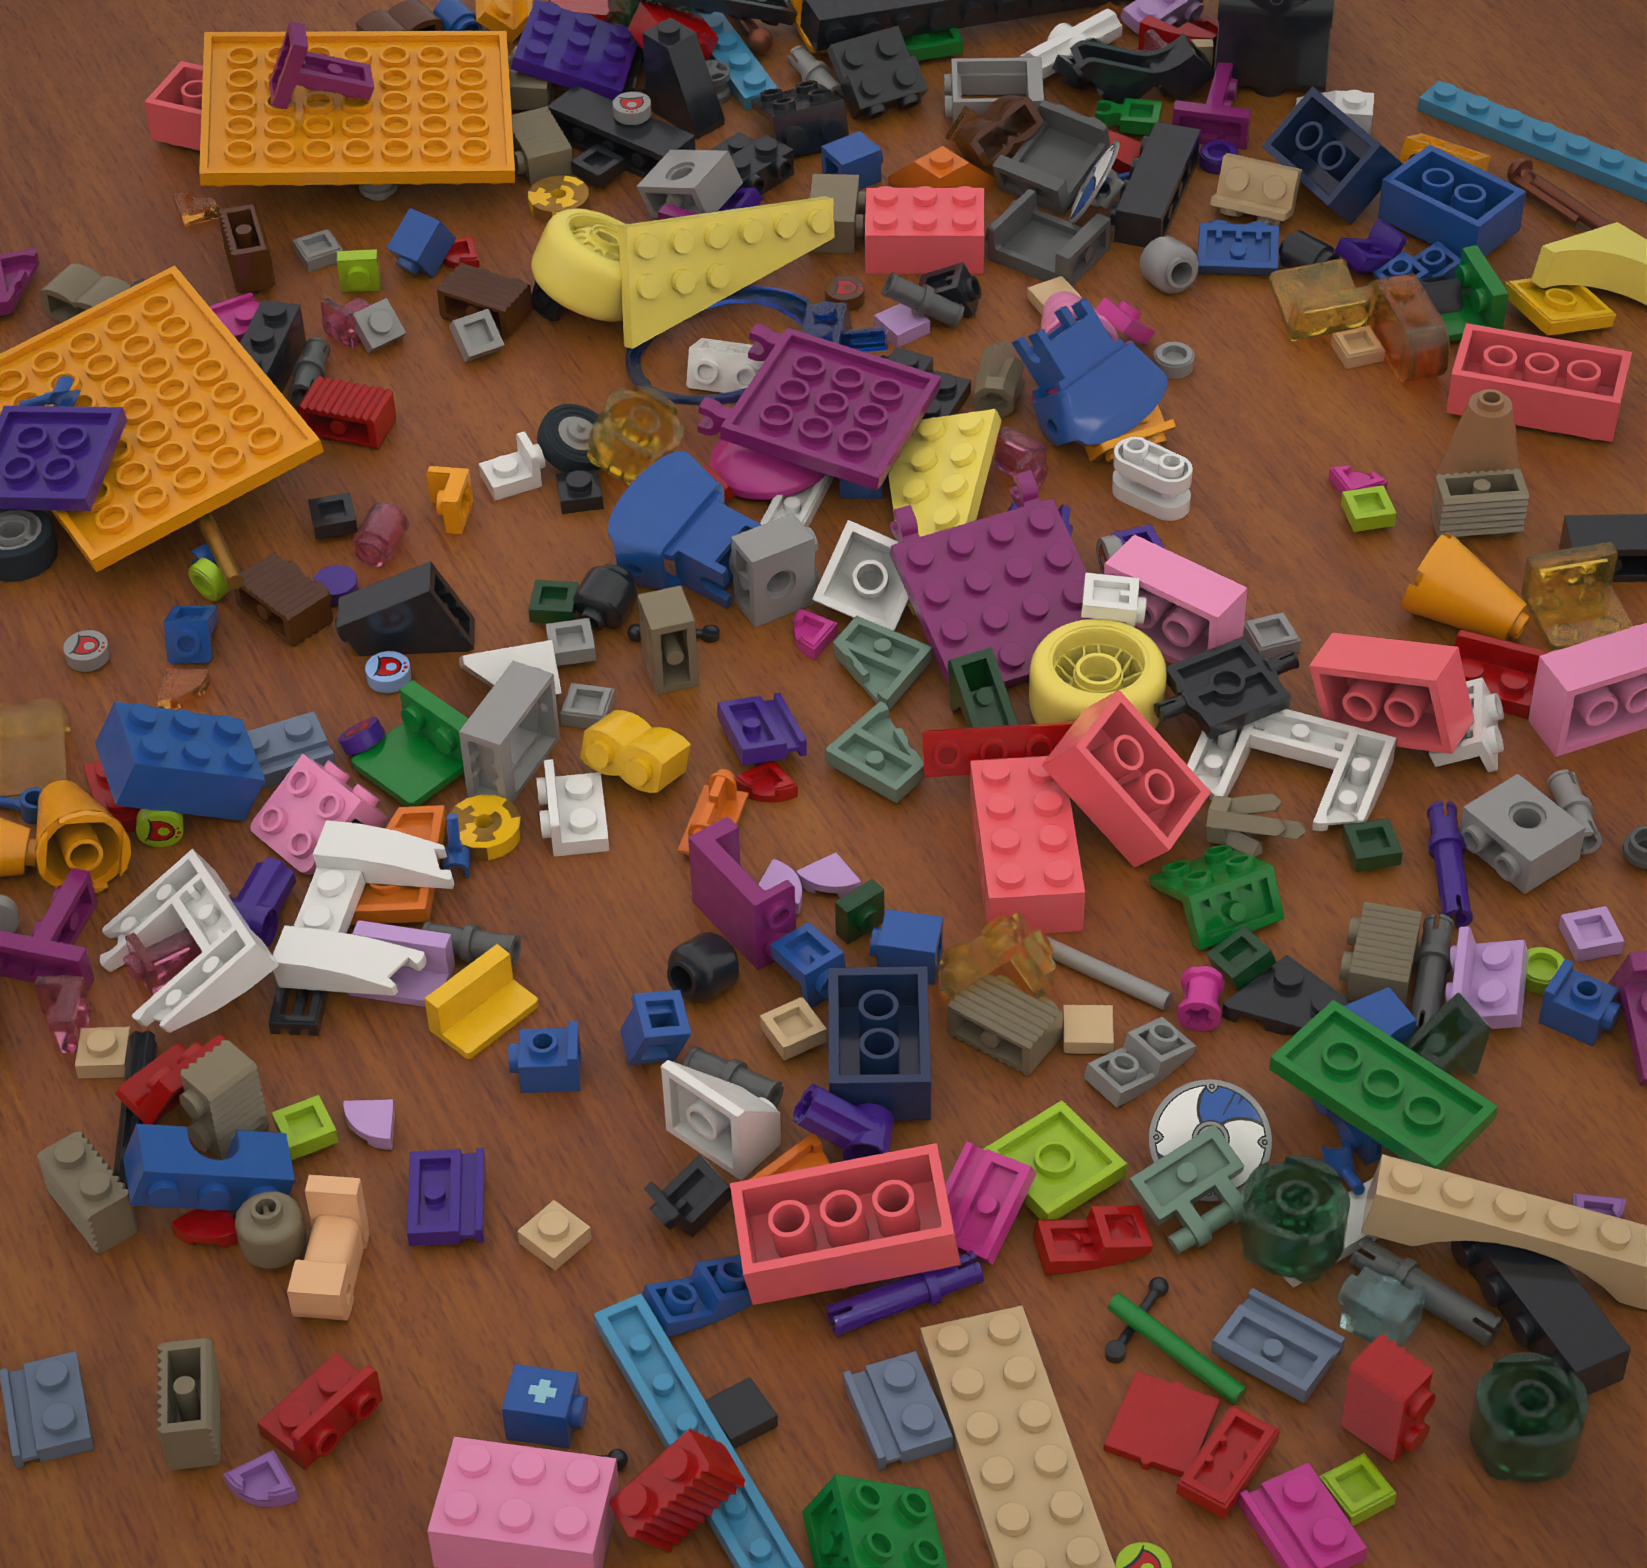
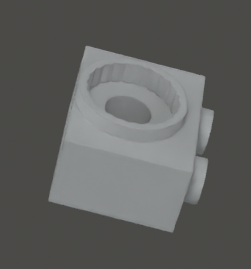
[636,149,743,218]
[729,513,819,628]
[1459,774,1586,894]

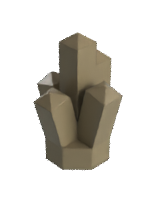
[974,339,1026,418]
[1206,793,1306,858]

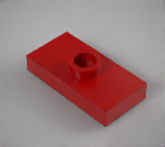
[1176,1405,1280,1519]

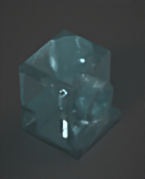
[1337,1267,1427,1347]

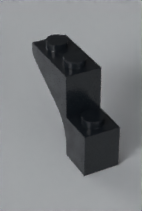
[1070,33,1215,104]

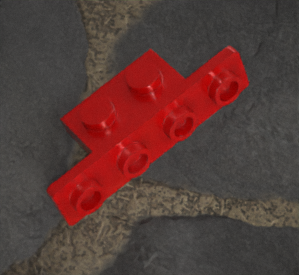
[922,722,1074,777]

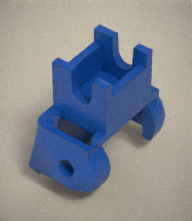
[1011,298,1168,446]
[607,451,761,609]

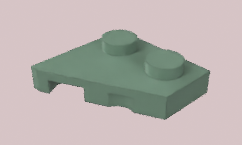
[833,615,933,711]
[825,701,925,803]

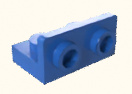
[1198,220,1279,276]

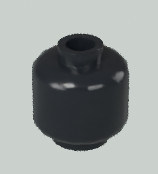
[573,564,638,631]
[667,932,739,1003]

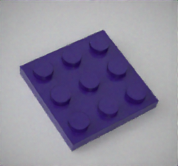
[510,0,638,100]
[0,406,127,511]

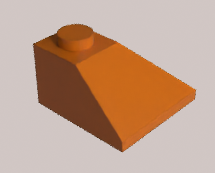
[888,146,997,192]

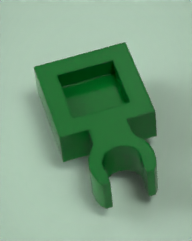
[1095,98,1162,136]

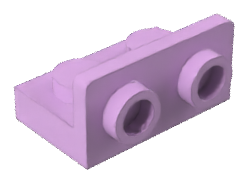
[1119,0,1204,35]
[1446,926,1529,1031]

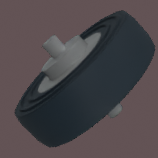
[537,404,613,473]

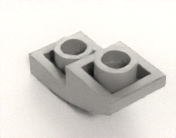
[1083,1017,1196,1108]

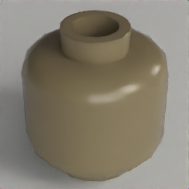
[235,1191,307,1269]

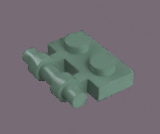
[1128,1124,1264,1255]

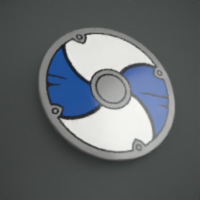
[1068,141,1124,224]
[1149,1079,1272,1201]

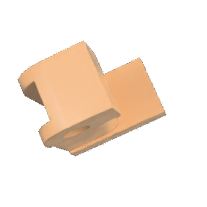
[287,1175,370,1321]

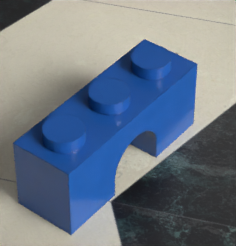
[123,1124,295,1211]

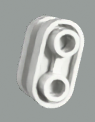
[1112,436,1193,521]

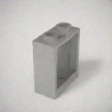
[944,57,1044,134]
[459,661,560,803]

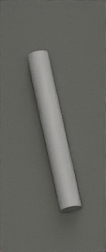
[1036,935,1173,1011]

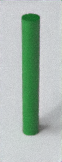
[1107,1292,1247,1405]

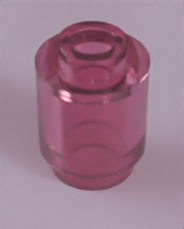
[353,503,409,567]

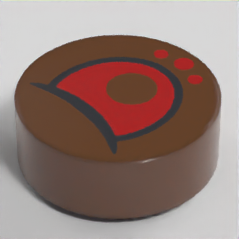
[825,275,865,311]

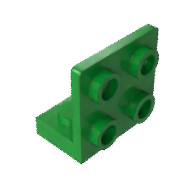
[1398,245,1508,345]
[351,680,468,807]
[1148,845,1285,950]
[802,1474,948,1568]

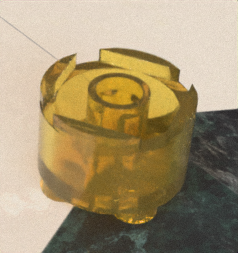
[587,386,685,486]

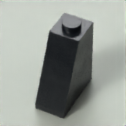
[642,18,725,140]
[335,561,475,656]

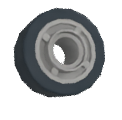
[0,509,58,582]

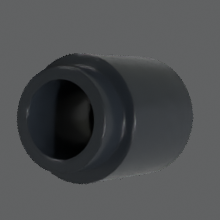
[1279,230,1340,283]

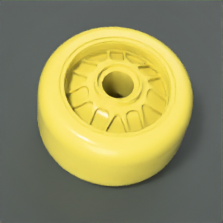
[531,208,626,322]
[1029,619,1167,729]

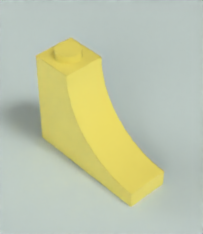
[1531,222,1647,305]

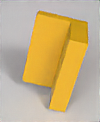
[424,944,539,1059]

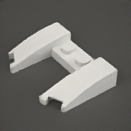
[1187,709,1396,831]
[273,820,454,996]
[100,849,279,1033]

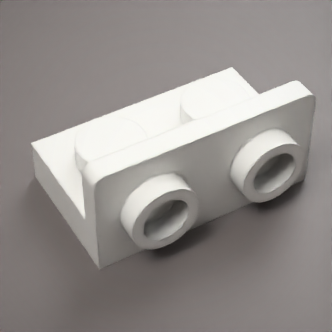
[686,338,764,395]
[1429,677,1504,773]
[536,759,609,857]

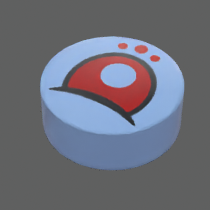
[365,651,411,693]

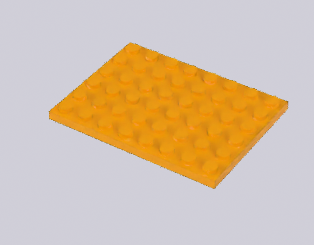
[199,31,515,187]
[0,265,324,572]

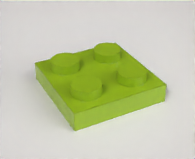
[983,1100,1127,1220]

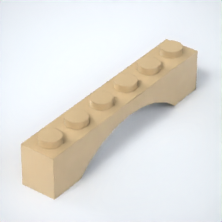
[1361,1154,1647,1310]

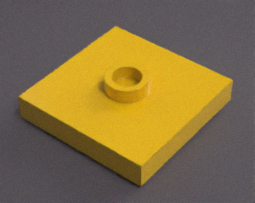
[1504,278,1616,336]

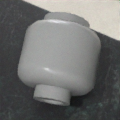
[1139,236,1199,294]

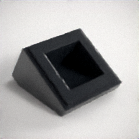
[1408,275,1463,315]

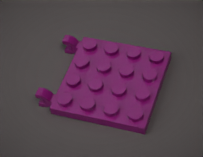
[697,323,941,491]
[889,470,1093,688]

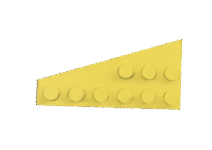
[618,196,835,349]
[888,409,1002,615]

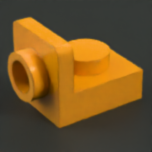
[426,466,474,534]

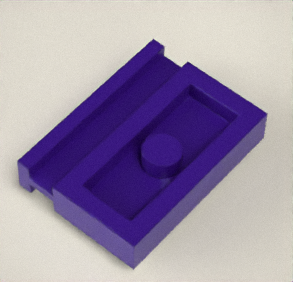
[717,693,807,765]
[407,1148,486,1246]

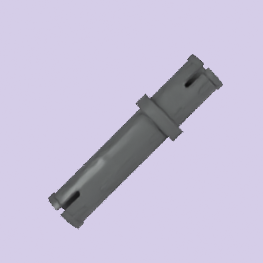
[1411,913,1455,1046]
[1349,1236,1504,1348]

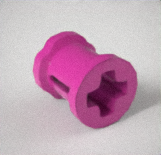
[1177,966,1225,1032]

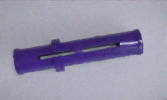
[1427,801,1473,929]
[825,1250,984,1337]

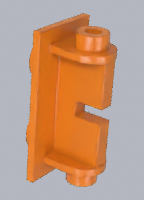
[677,769,749,855]

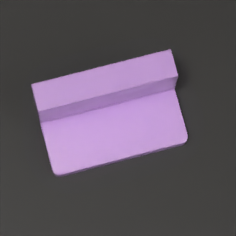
[347,920,455,1007]

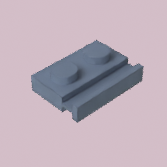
[247,711,336,789]
[1211,1288,1345,1404]
[0,1351,95,1469]
[843,1351,953,1471]

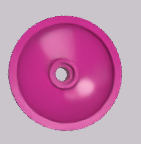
[710,439,826,500]

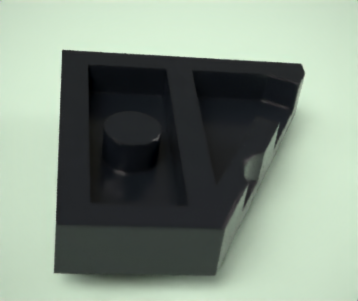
[1222,955,1352,1035]

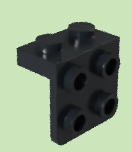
[751,80,849,157]

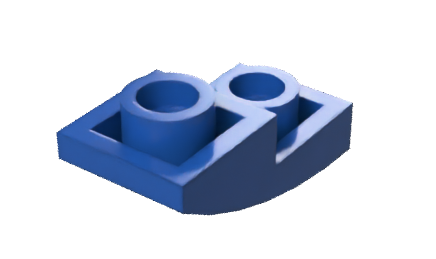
[1373,241,1460,298]
[642,1255,752,1337]

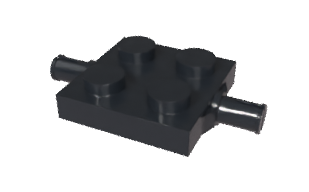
[1154,636,1299,739]

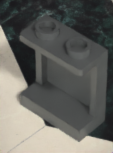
[992,100,1110,216]
[985,189,1111,287]

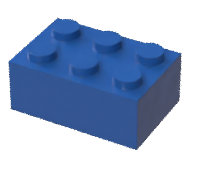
[1378,145,1526,259]
[95,701,265,821]

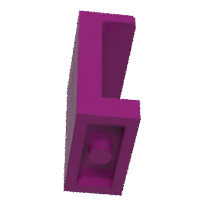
[688,816,796,970]

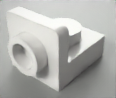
[479,431,545,501]
[1081,572,1146,627]

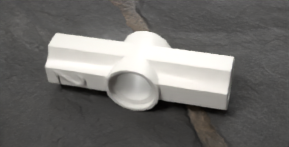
[1020,8,1122,79]

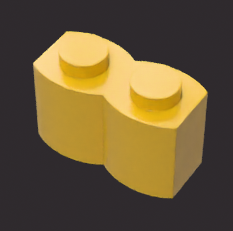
[580,710,691,793]

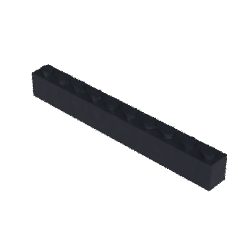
[800,0,1131,52]

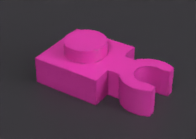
[1095,297,1156,345]

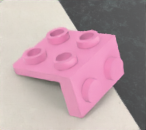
[250,754,389,875]

